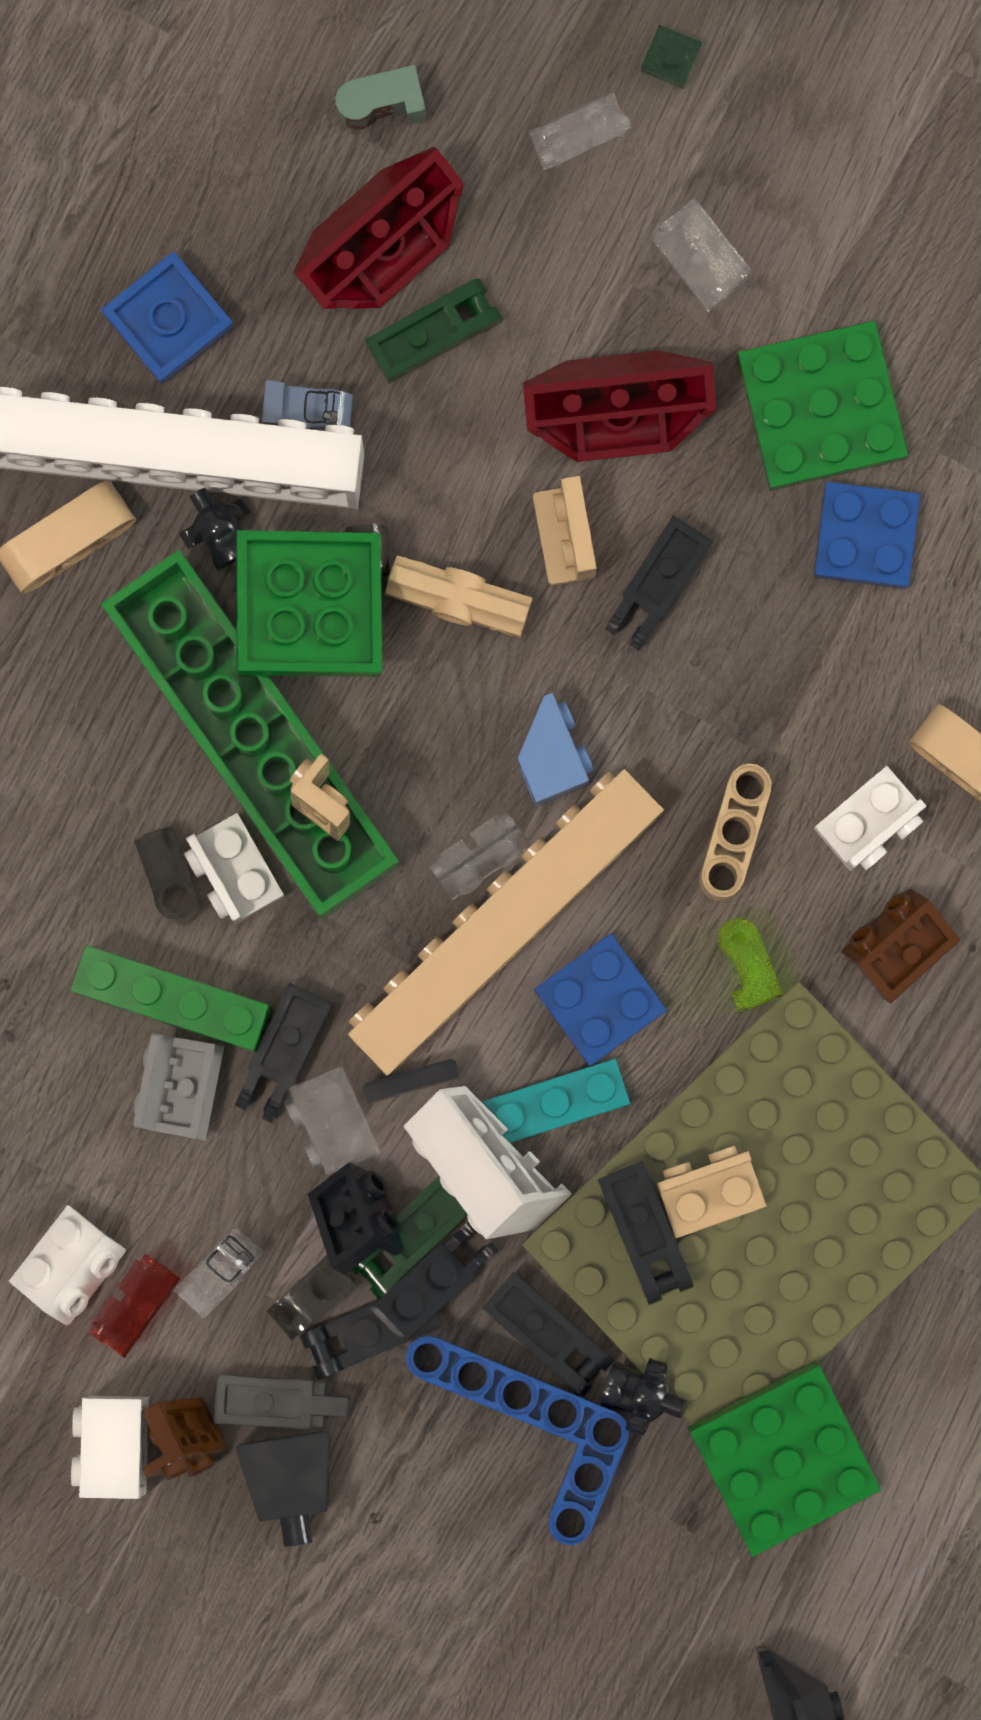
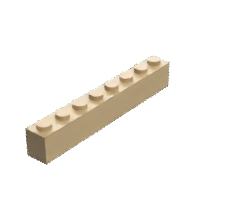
[348,769,664,1077]

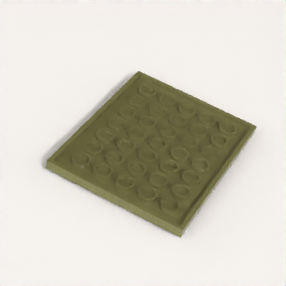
[522,981,981,1425]

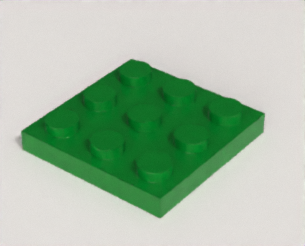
[737,321,908,491]
[236,530,382,677]
[687,1361,881,1557]

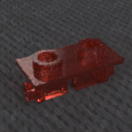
[89,1253,181,1358]

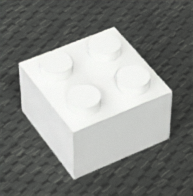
[71,1395,149,1499]

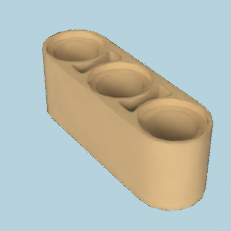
[0,480,137,594]
[908,704,981,802]
[699,764,772,902]

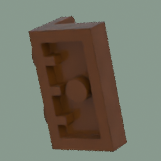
[841,889,960,1004]
[142,1397,228,1480]

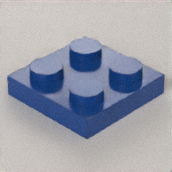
[101,251,234,385]
[813,482,920,589]
[534,934,667,1067]

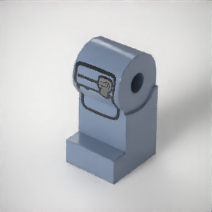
[262,380,353,431]

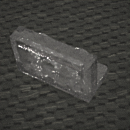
[284,1065,381,1177]

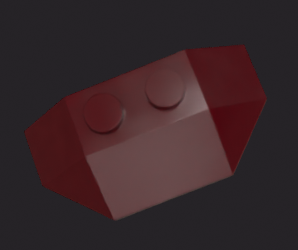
[293,147,464,309]
[523,350,716,462]

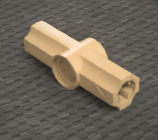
[385,555,533,638]

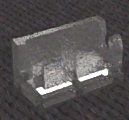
[651,198,752,313]

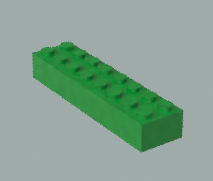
[101,550,400,921]

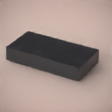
[362,1059,460,1105]

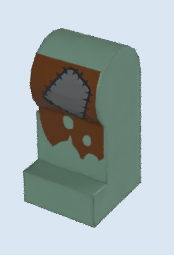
[335,65,427,130]

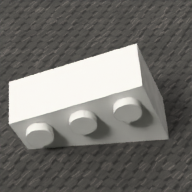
[404,1086,572,1239]

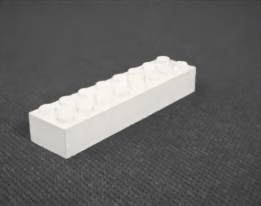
[0,387,364,509]

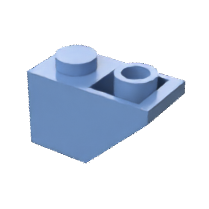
[517,693,594,808]

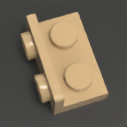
[533,476,597,586]
[290,754,350,841]
[656,1146,767,1239]

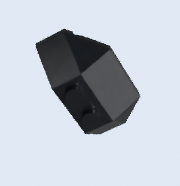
[755,1645,844,1720]

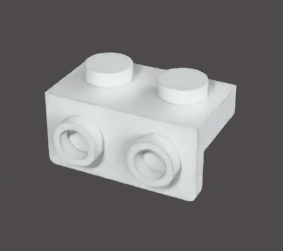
[9,1205,126,1325]

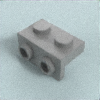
[133,1033,224,1141]

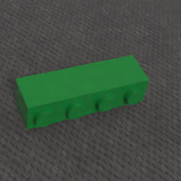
[71,945,272,1053]

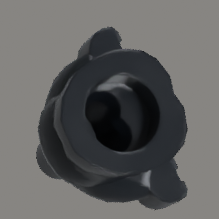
[180,487,251,570]
[601,1358,687,1435]

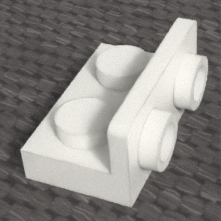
[813,766,926,872]
[184,813,285,925]

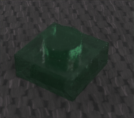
[641,25,702,89]

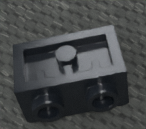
[308,1162,404,1275]

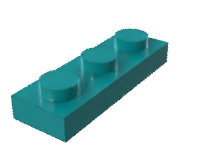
[482,1058,630,1143]

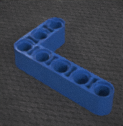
[406,1335,629,1546]

